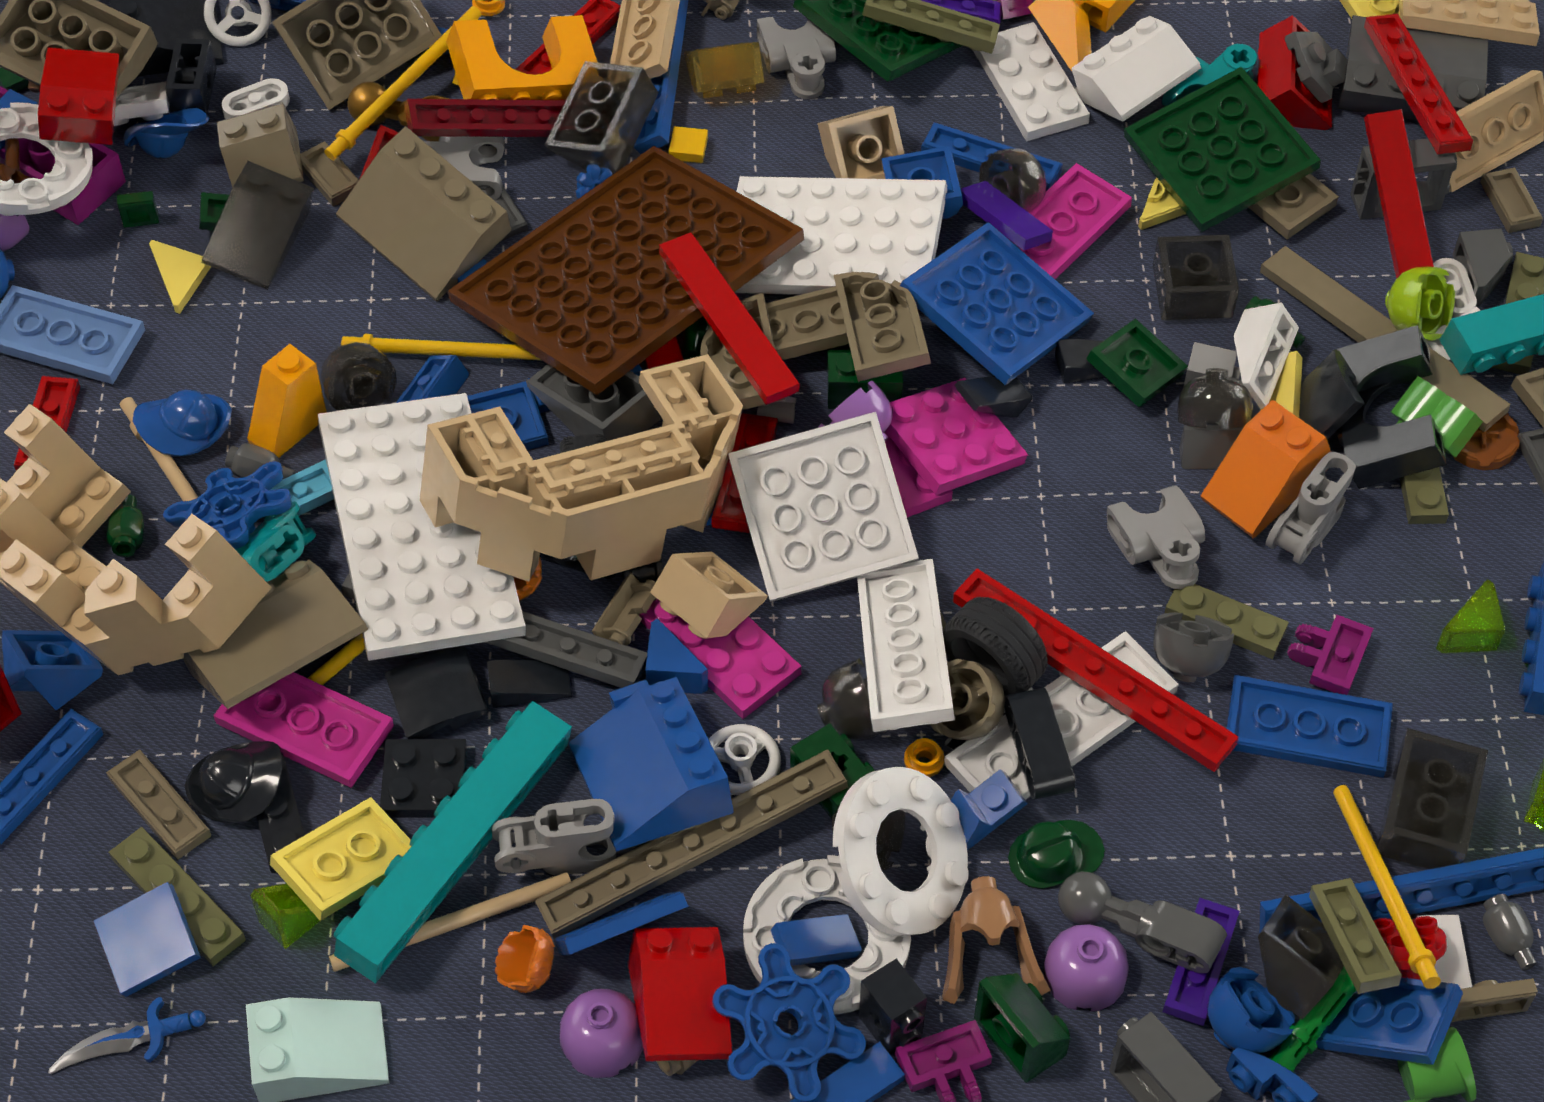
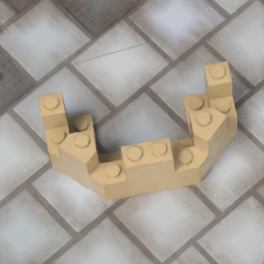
[420,354,743,582]
[0,404,272,675]

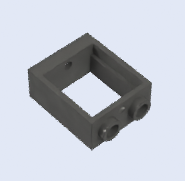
[1350,138,1457,220]
[1109,1012,1222,1102]

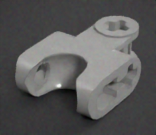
[757,17,836,99]
[424,137,505,200]
[1265,452,1356,565]
[1106,485,1205,589]
[492,799,617,875]

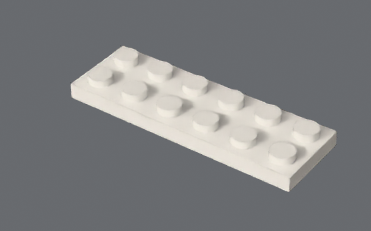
[857,559,955,732]
[944,631,1179,800]

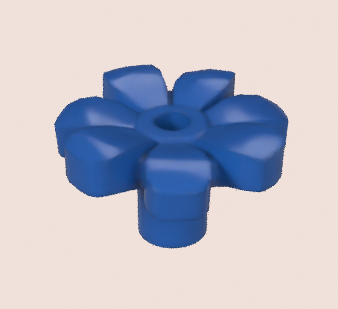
[576,164,613,199]

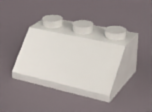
[1071,16,1201,122]

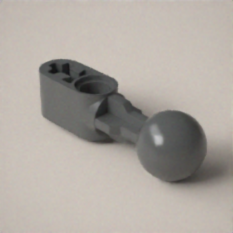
[1058,872,1227,973]

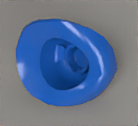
[123,108,209,159]
[133,390,232,456]

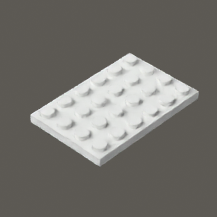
[734,176,947,295]

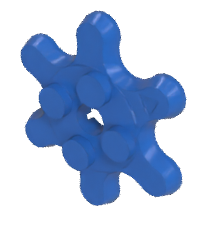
[163,461,292,549]
[712,943,866,1102]

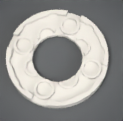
[0,102,93,216]
[833,767,969,936]
[743,855,911,1014]

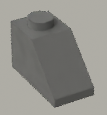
[1453,228,1513,308]

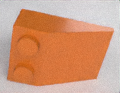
[1201,399,1331,539]

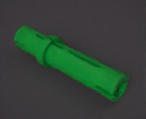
[1269,965,1357,1072]

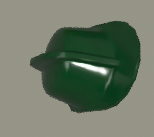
[1008,820,1105,889]

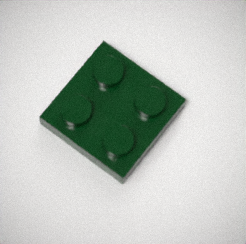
[1086,318,1188,407]

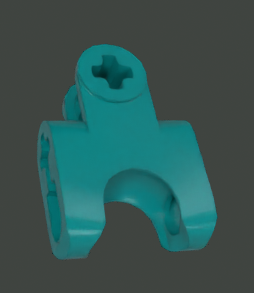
[1162,44,1257,107]
[235,501,316,582]

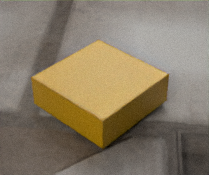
[669,126,708,163]

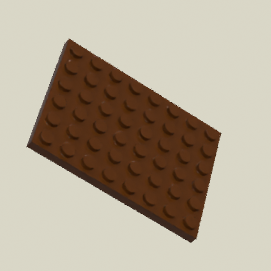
[448,146,804,395]

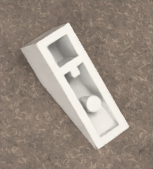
[1234,302,1299,409]

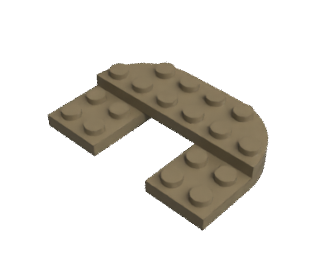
[700,272,931,410]

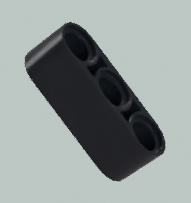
[1005,688,1075,800]

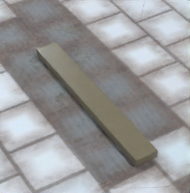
[1260,246,1510,432]
[535,749,848,940]

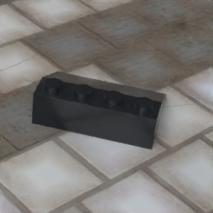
[110,0,224,77]

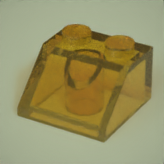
[684,42,765,98]

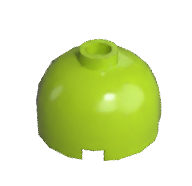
[1385,267,1455,341]

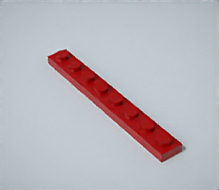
[953,568,1239,772]

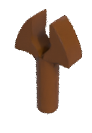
[0,138,31,184]

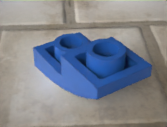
[1226,1047,1319,1102]

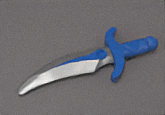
[48,997,206,1074]

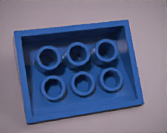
[569,677,734,852]

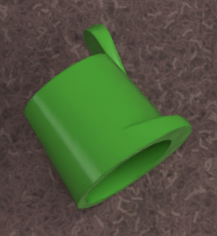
[1397,1026,1477,1102]

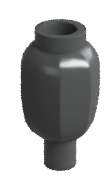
[225,443,296,480]
[1482,894,1537,971]

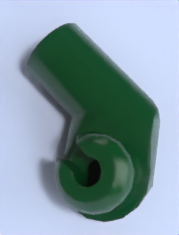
[683,316,710,360]

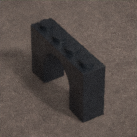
[1332,325,1447,489]

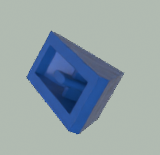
[646,618,708,694]

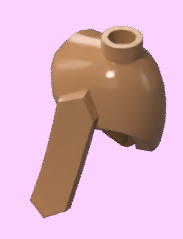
[942,876,1051,1004]

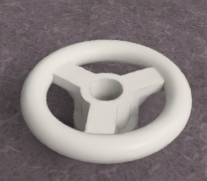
[204,0,272,47]
[709,724,781,795]

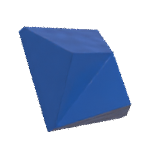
[2,630,103,710]

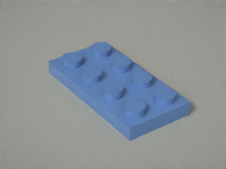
[0,285,145,384]

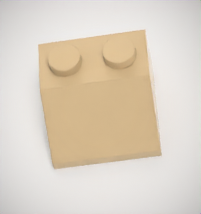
[817,106,905,179]
[650,551,768,639]

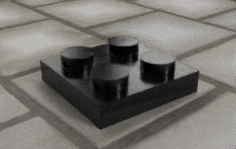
[380,739,467,818]

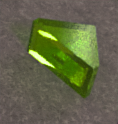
[1436,579,1505,653]
[250,883,320,949]

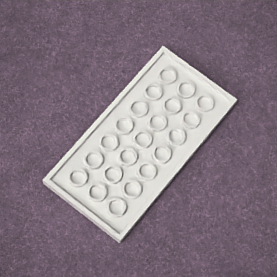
[318,393,526,661]

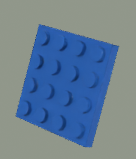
[900,222,1094,385]

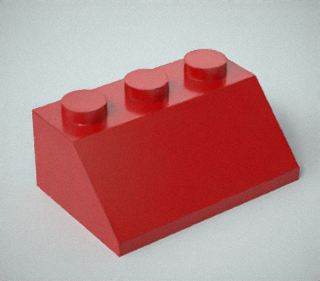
[1257,15,1332,130]

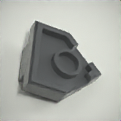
[1285,31,1347,103]

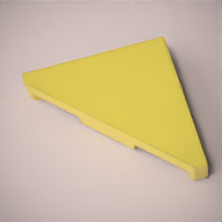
[1138,177,1186,230]
[149,240,212,314]

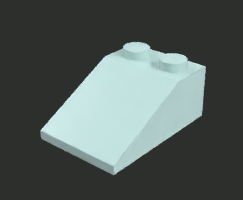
[246,997,390,1102]

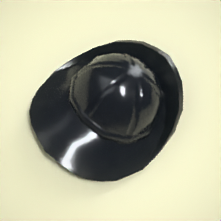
[184,741,283,823]

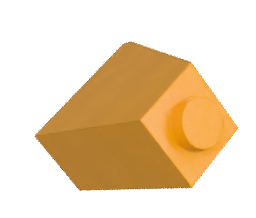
[247,344,327,458]

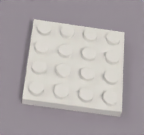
[728,412,919,602]

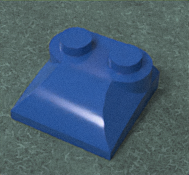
[881,146,963,219]

